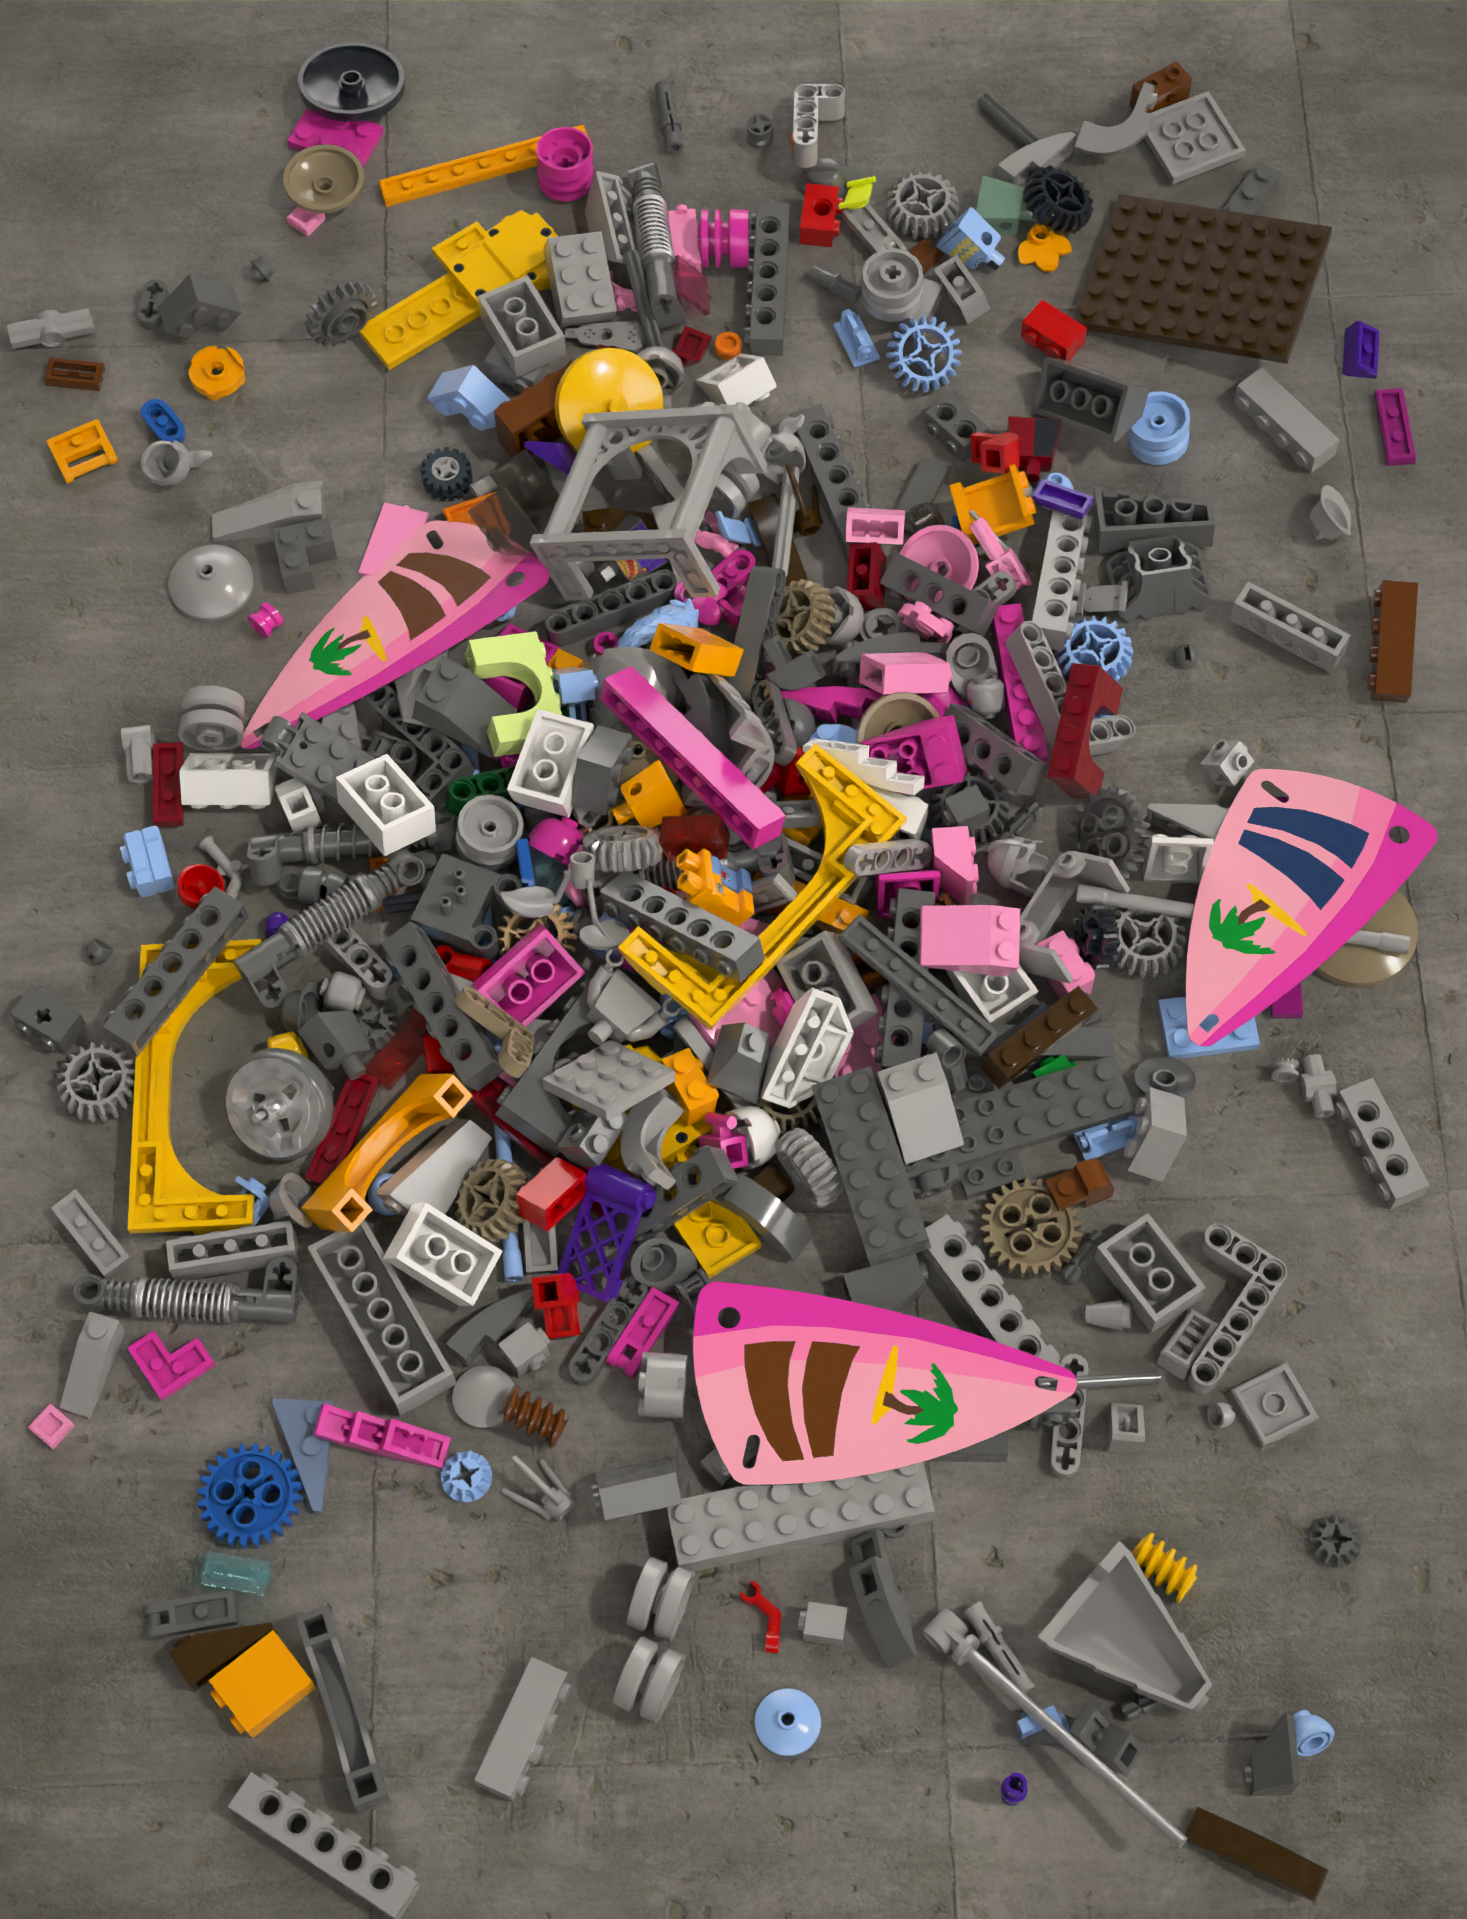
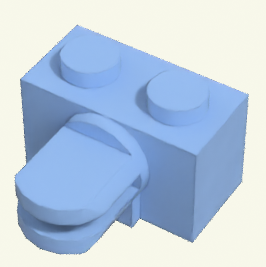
[552,667,598,722]

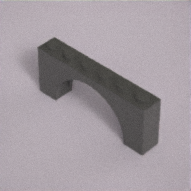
[495,974,637,1158]

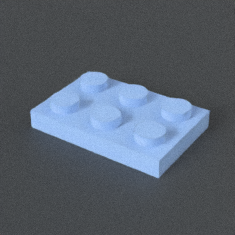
[1157,996,1260,1059]

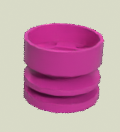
[536,127,594,202]
[697,209,749,268]

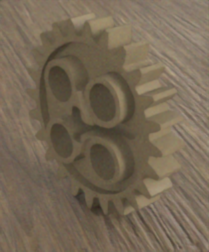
[980,1178,1082,1279]

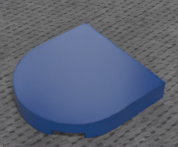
[516,838,535,888]

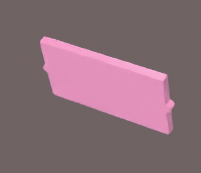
[358,502,429,575]

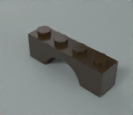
[979,985,1098,1090]

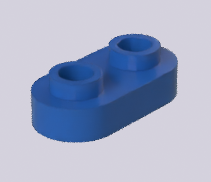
[141,399,186,443]

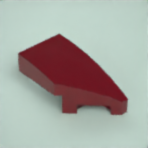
[672,326,712,368]

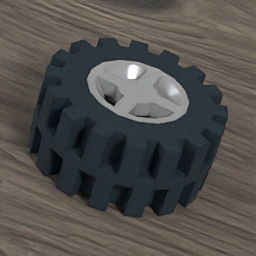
[421,447,473,502]

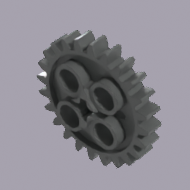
[1069,787,1151,879]

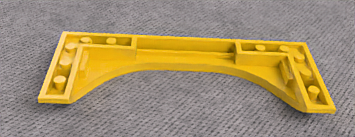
[618,743,907,1030]
[128,939,262,1235]

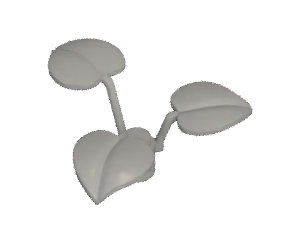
[501,852,630,950]

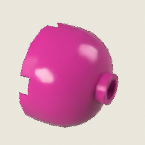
[528,816,584,865]

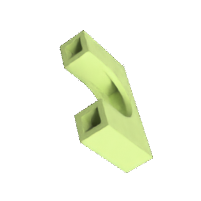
[464,631,562,757]

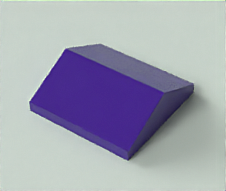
[524,441,578,475]

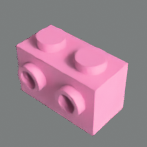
[1037,931,1095,999]

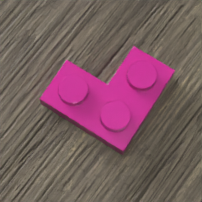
[127,1330,216,1401]

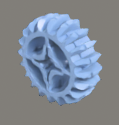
[886,316,962,393]
[1054,614,1133,683]

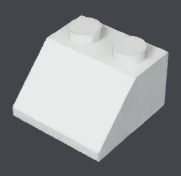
[696,353,777,405]

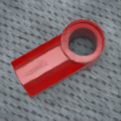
[436,946,492,982]

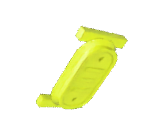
[839,176,876,210]

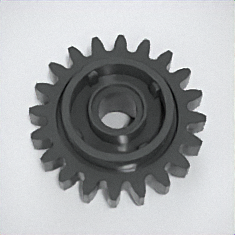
[305,281,378,347]

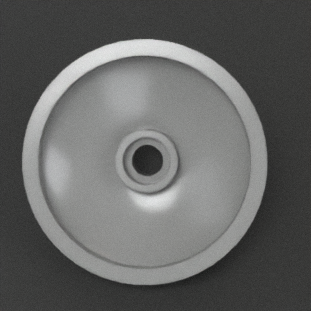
[168,545,254,621]

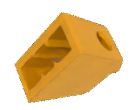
[611,760,688,828]

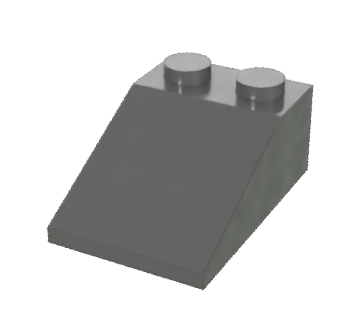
[412,656,517,757]

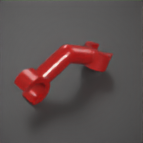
[740,1581,781,1653]

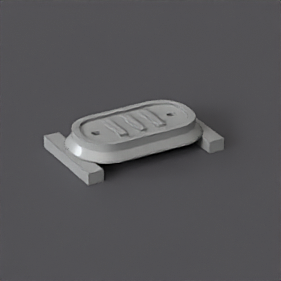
[1076,581,1129,614]

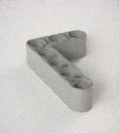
[1006,621,1136,756]
[1188,1223,1287,1394]

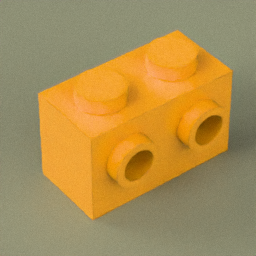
[661,1048,719,1126]

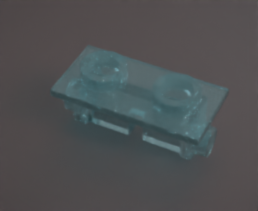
[201,1551,272,1595]

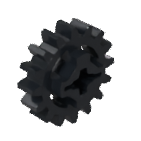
[1074,904,1120,970]

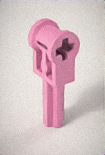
[970,517,1032,592]

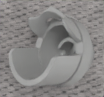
[987,836,1048,898]

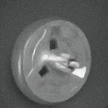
[224,1048,334,1161]

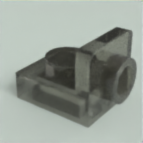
[904,503,945,533]

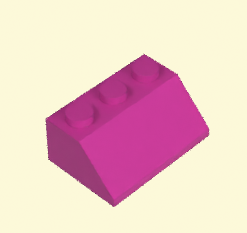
[472,923,586,1027]

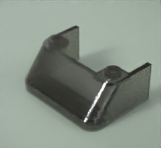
[467,449,559,558]

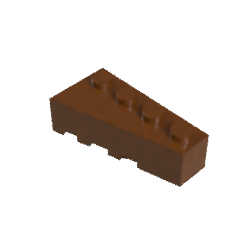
[1367,580,1418,703]

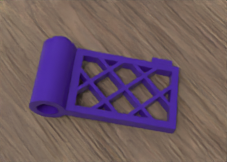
[556,1163,656,1302]

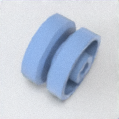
[1128,391,1190,465]

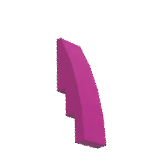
[781,686,887,724]
[312,1403,451,1469]

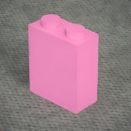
[859,652,952,694]

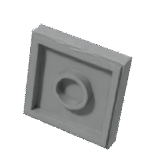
[1230,1362,1319,1448]

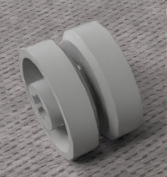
[862,248,923,322]
[686,461,759,519]
[178,686,245,752]
[455,795,524,871]
[627,1557,695,1642]
[613,1636,685,1724]

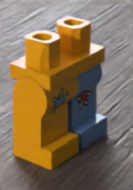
[675,848,754,927]

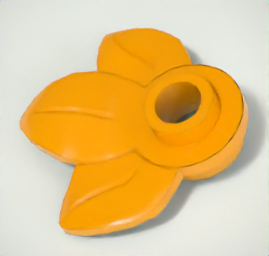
[1018,223,1072,273]

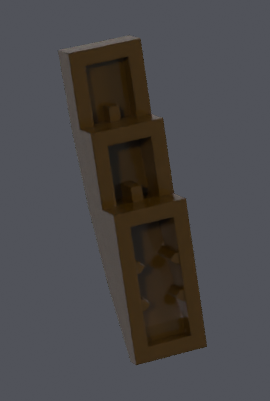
[747,495,808,586]
[1185,1807,1329,1903]

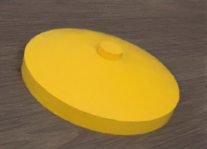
[555,348,664,456]

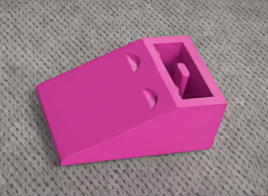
[862,715,967,793]

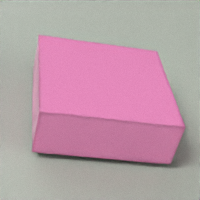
[286,207,325,237]
[28,1404,75,1450]

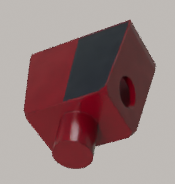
[1007,416,1062,483]

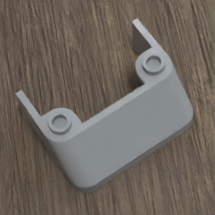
[1019,851,1130,983]

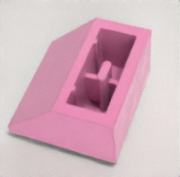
[930,826,979,905]

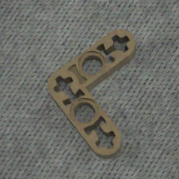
[455,986,535,1078]

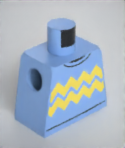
[936,207,1005,271]

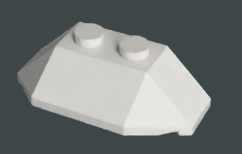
[761,988,854,1108]

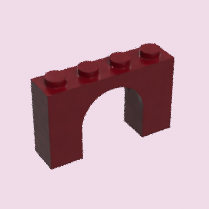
[1047,663,1123,799]

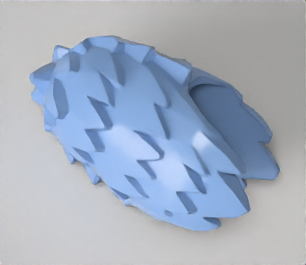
[618,598,699,650]

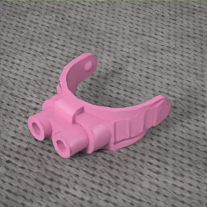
[609,271,638,312]
[694,510,739,558]

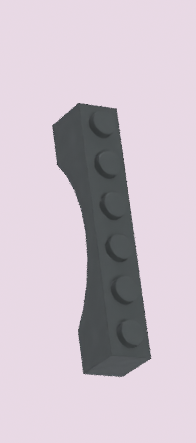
[295,1605,391,1814]

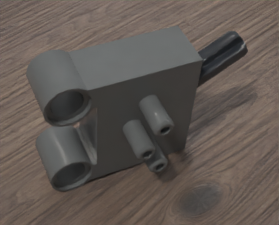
[383,853,521,961]

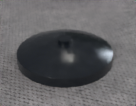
[298,42,405,122]

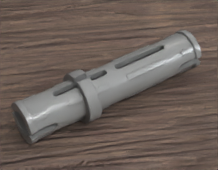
[963,1602,1036,1694]

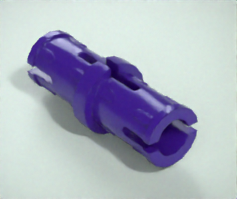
[1000,1772,1028,1806]

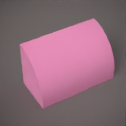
[846,507,905,545]

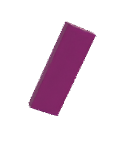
[1374,388,1416,466]

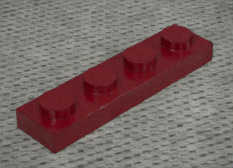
[305,1074,381,1187]

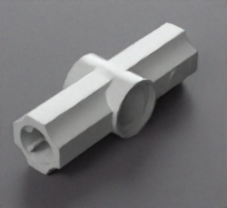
[7,308,95,349]

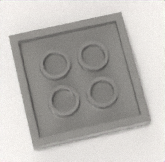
[1144,91,1246,184]
[542,1040,676,1121]

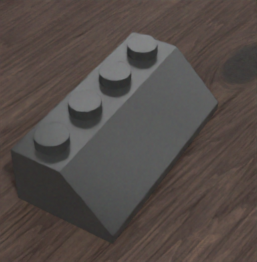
[1031,357,1150,442]

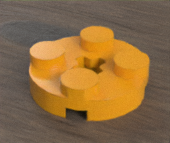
[189,346,246,401]

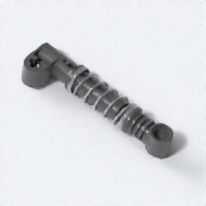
[247,811,457,886]

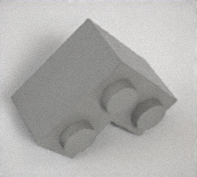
[1124,1087,1187,1182]

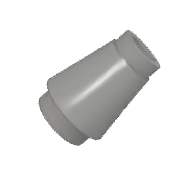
[1085,1299,1132,1331]

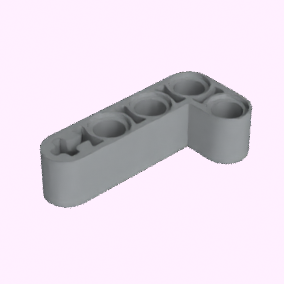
[793,84,845,168]
[295,903,394,1000]

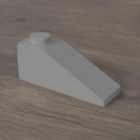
[1145,803,1230,841]
[59,1311,126,1419]

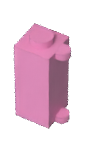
[668,205,702,281]

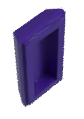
[1031,479,1095,519]

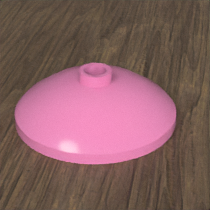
[900,525,979,611]

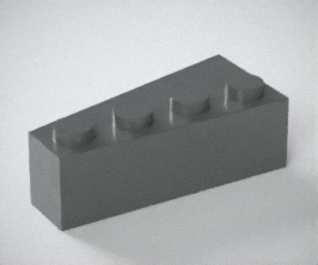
[1092,487,1215,553]

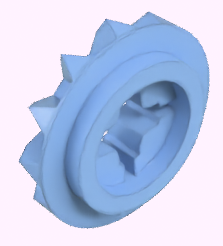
[440,1450,492,1502]

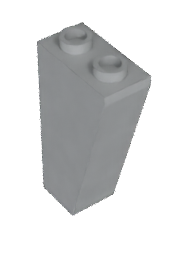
[376,1119,492,1217]

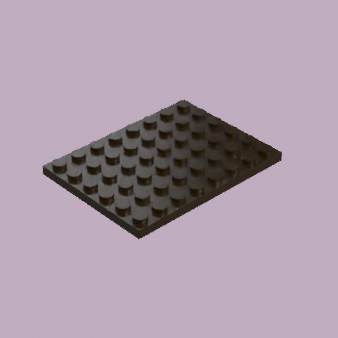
[1072,194,1332,364]

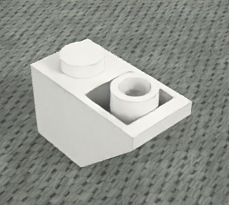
[274,778,323,832]

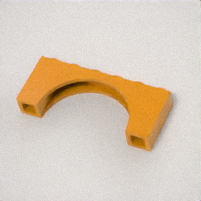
[301,1074,473,1233]

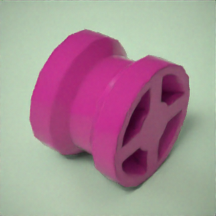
[247,602,284,639]

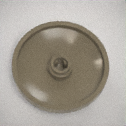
[1314,890,1418,988]

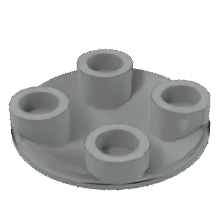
[452,1366,514,1428]

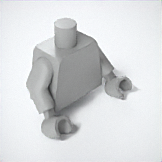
[587,948,683,1045]

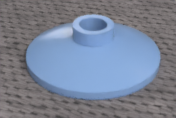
[755,1688,821,1756]

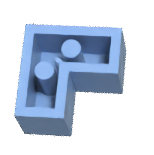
[427,365,510,431]

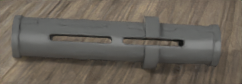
[655,80,683,154]

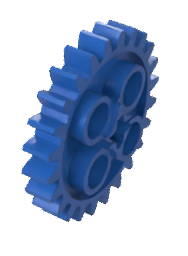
[197,1443,303,1549]

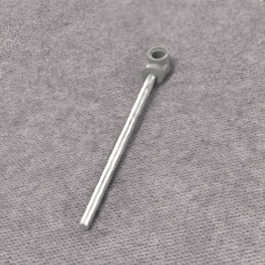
[922,1608,1187,1848]

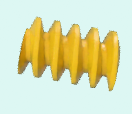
[1132,1532,1198,1604]

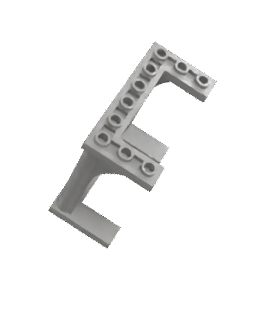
[529,405,768,601]

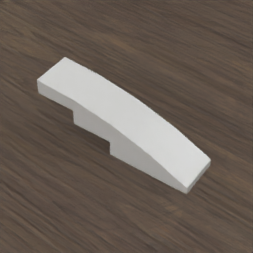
[803,738,925,795]

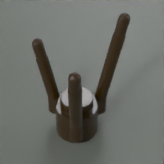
[770,464,823,537]

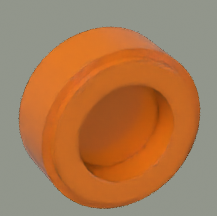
[714,332,742,360]

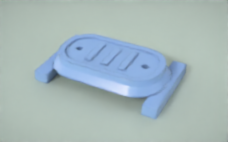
[715,511,761,547]

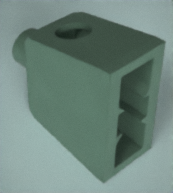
[976,176,1036,235]

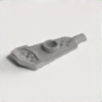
[564,320,647,353]

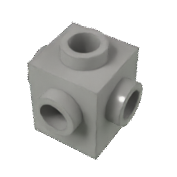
[1200,739,1254,787]

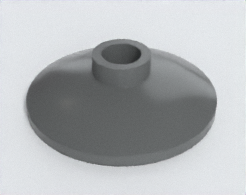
[1134,1056,1196,1099]

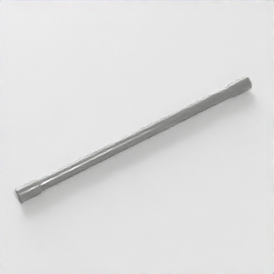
[1076,884,1410,954]

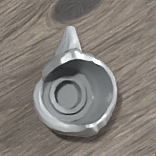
[761,414,806,484]
[141,440,212,487]

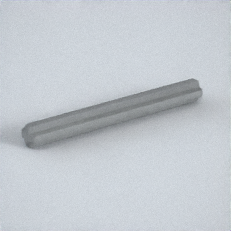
[772,466,800,577]

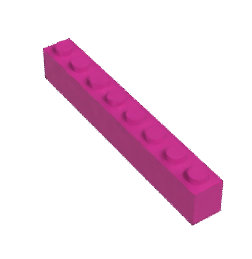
[600,666,786,850]

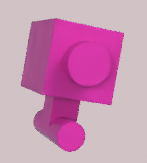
[699,1112,748,1169]

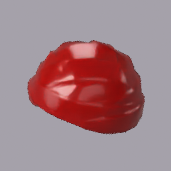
[176,864,224,910]

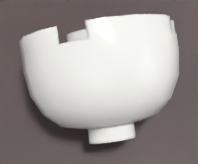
[725,1106,780,1170]

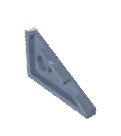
[272,1398,335,1515]

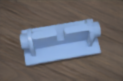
[833,309,880,368]
[1073,1115,1138,1161]

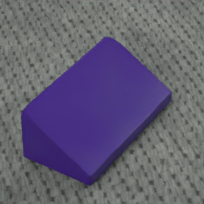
[1342,320,1379,379]

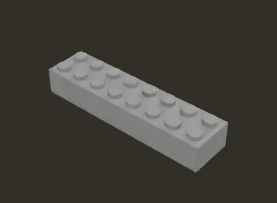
[666,1462,935,1571]

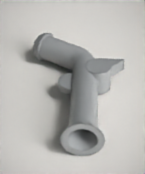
[199,836,250,899]

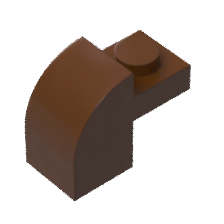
[1045,1159,1114,1212]

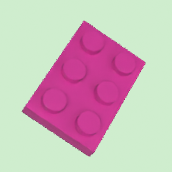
[287,107,384,167]

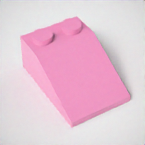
[919,905,1020,977]

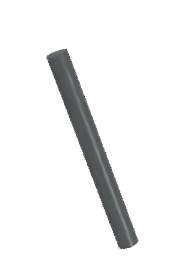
[1035,1371,1160,1389]

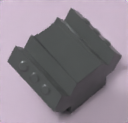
[1106,534,1213,623]

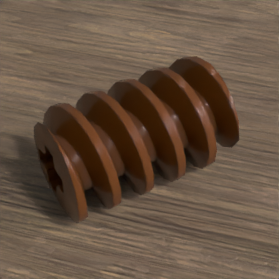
[497,1385,570,1449]

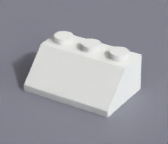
[179,753,277,809]

